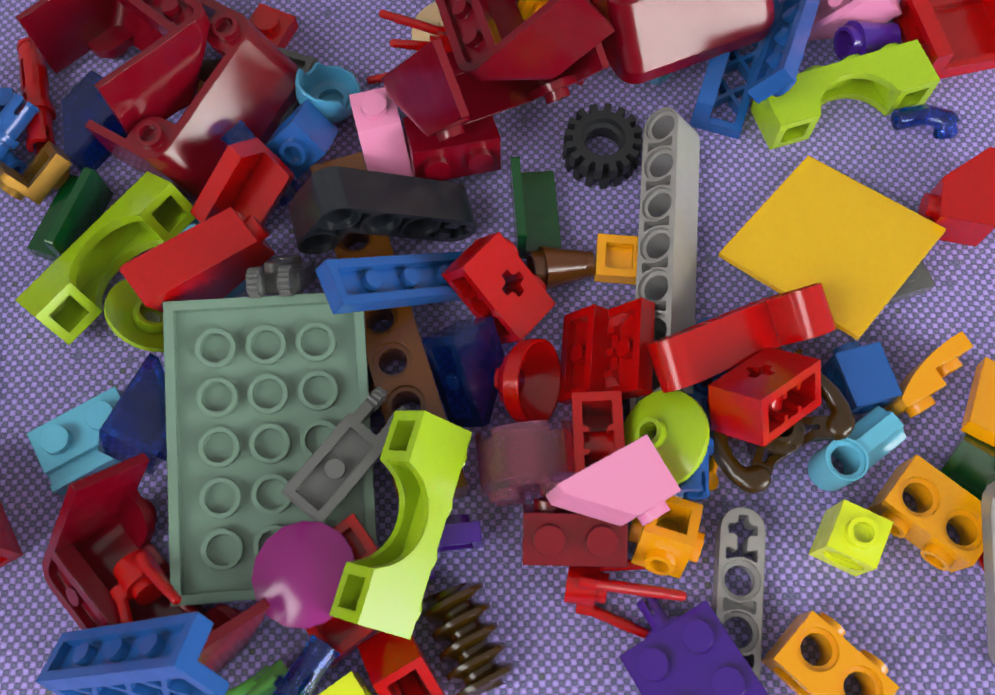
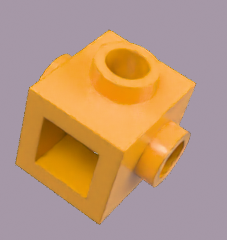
[628,495,705,579]

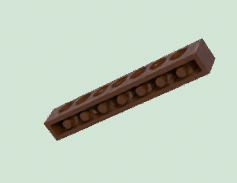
[310,152,469,500]

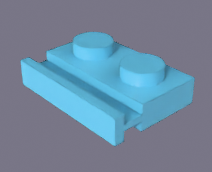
[27,386,149,496]

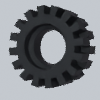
[562,103,643,189]

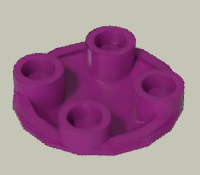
[252,521,355,629]

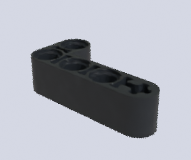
[289,166,477,254]

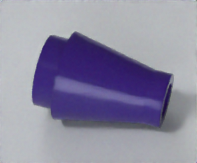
[833,20,901,60]

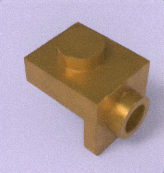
[0,141,72,205]

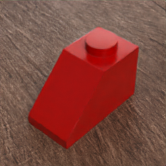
[918,147,995,247]
[357,631,446,695]

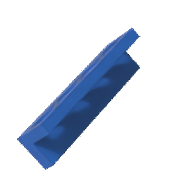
[690,0,779,139]
[36,612,230,695]

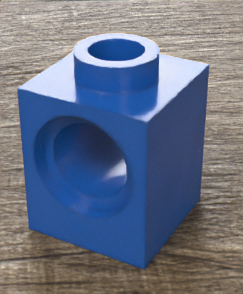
[266,99,339,179]
[821,341,903,417]

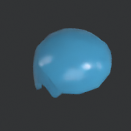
[295,62,361,124]

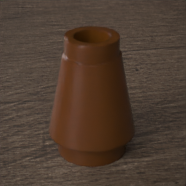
[526,246,596,290]

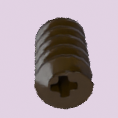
[422,582,513,695]

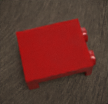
[893,0,995,79]

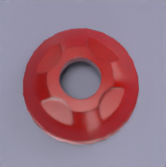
[494,338,562,426]

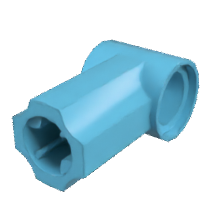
[807,406,907,491]

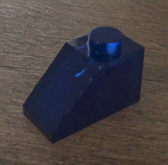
[62,70,128,173]
[421,316,505,427]
[98,353,167,475]

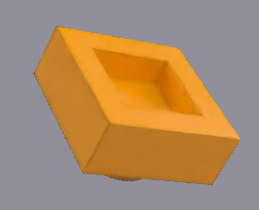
[594,233,638,285]

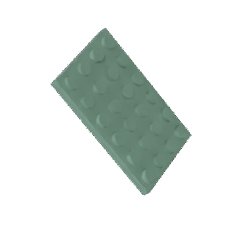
[163,293,378,607]

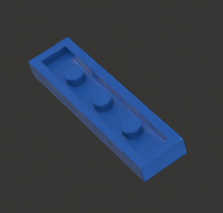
[747,0,820,104]
[315,251,464,315]

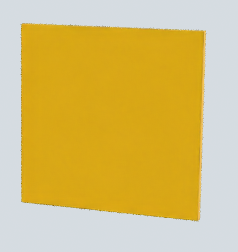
[718,156,946,340]

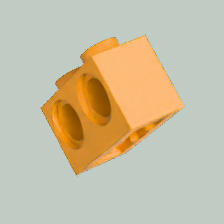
[867,454,983,573]
[761,610,900,695]

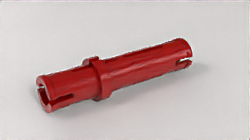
[17,37,56,155]

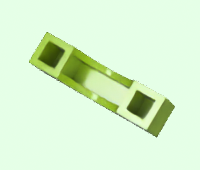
[750,39,941,150]
[15,171,195,345]
[329,410,472,640]

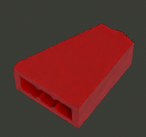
[119,207,276,313]

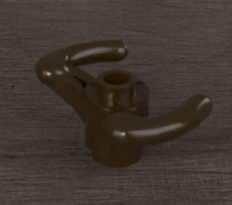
[709,373,855,494]

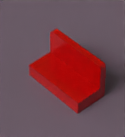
[190,138,294,225]

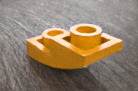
[885,331,974,419]

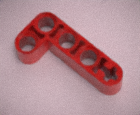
[646,282,837,393]

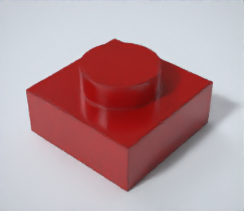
[248,3,299,49]

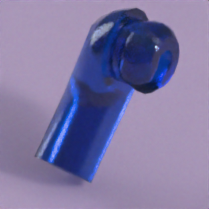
[891,104,960,140]

